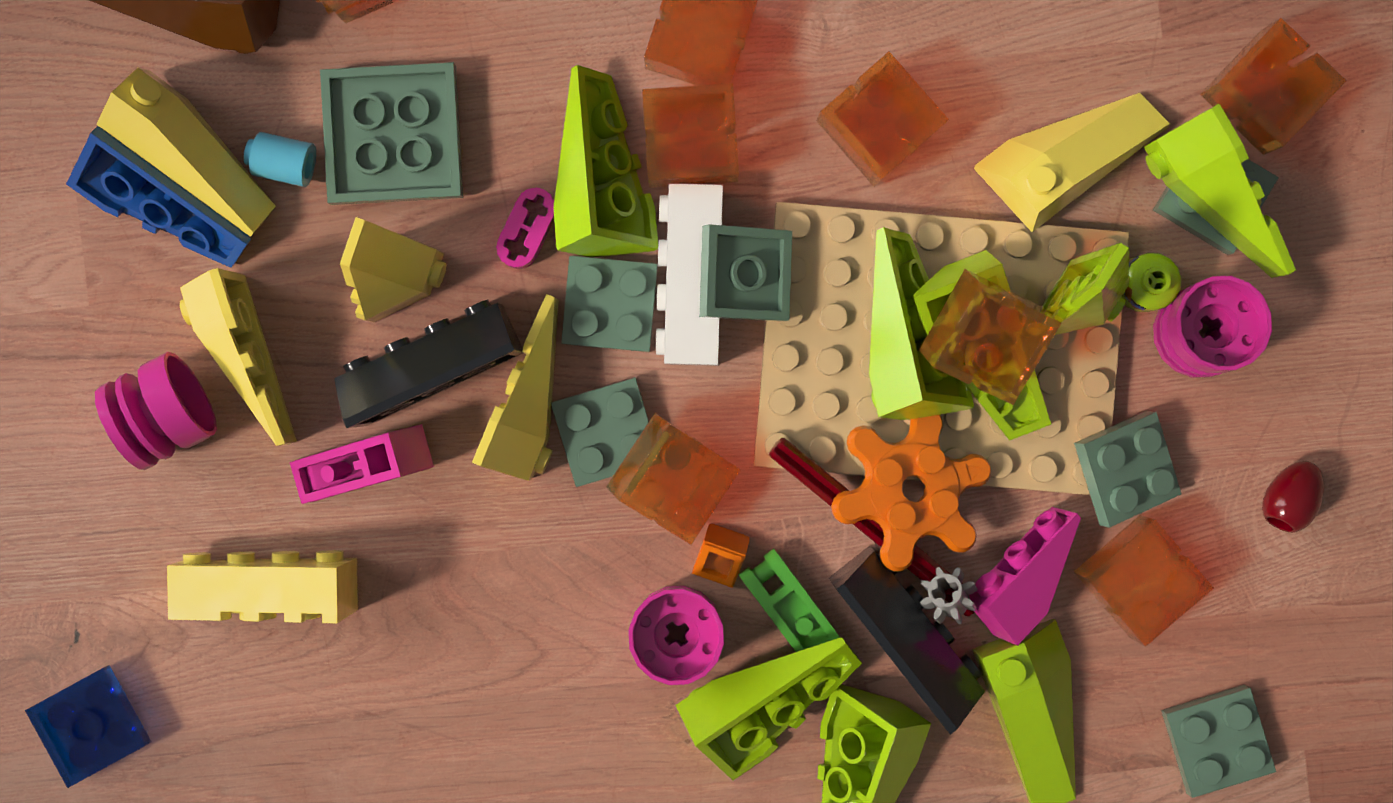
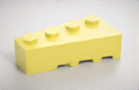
[167,550,358,623]

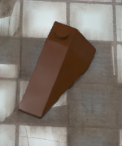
[89,0,280,54]

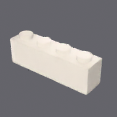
[656,184,723,366]

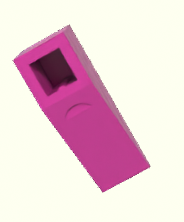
[969,507,1081,646]

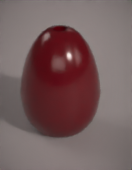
[1262,461,1324,533]

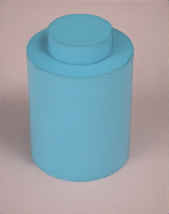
[244,132,316,187]

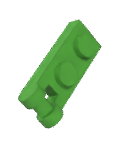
[738,548,840,652]

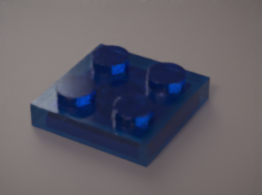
[25,665,152,788]

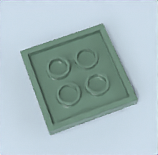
[320,62,463,205]

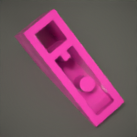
[290,424,434,504]

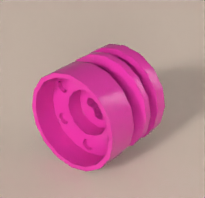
[1153,276,1272,378]
[95,352,217,470]
[628,586,724,685]

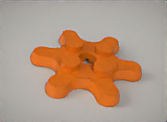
[831,415,991,571]

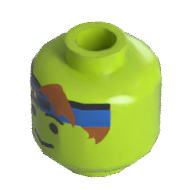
[1122,253,1181,312]

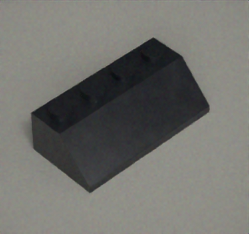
[334,299,523,428]
[829,546,985,735]

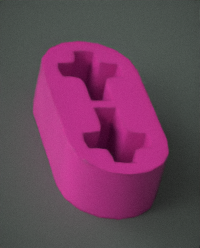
[496,187,554,269]

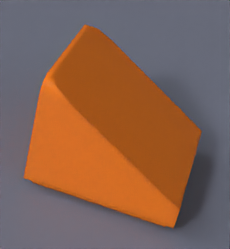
[691,524,750,588]

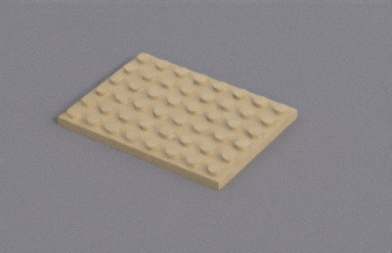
[753,202,1129,495]

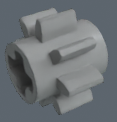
[920,567,978,624]

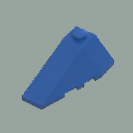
[66,126,251,268]

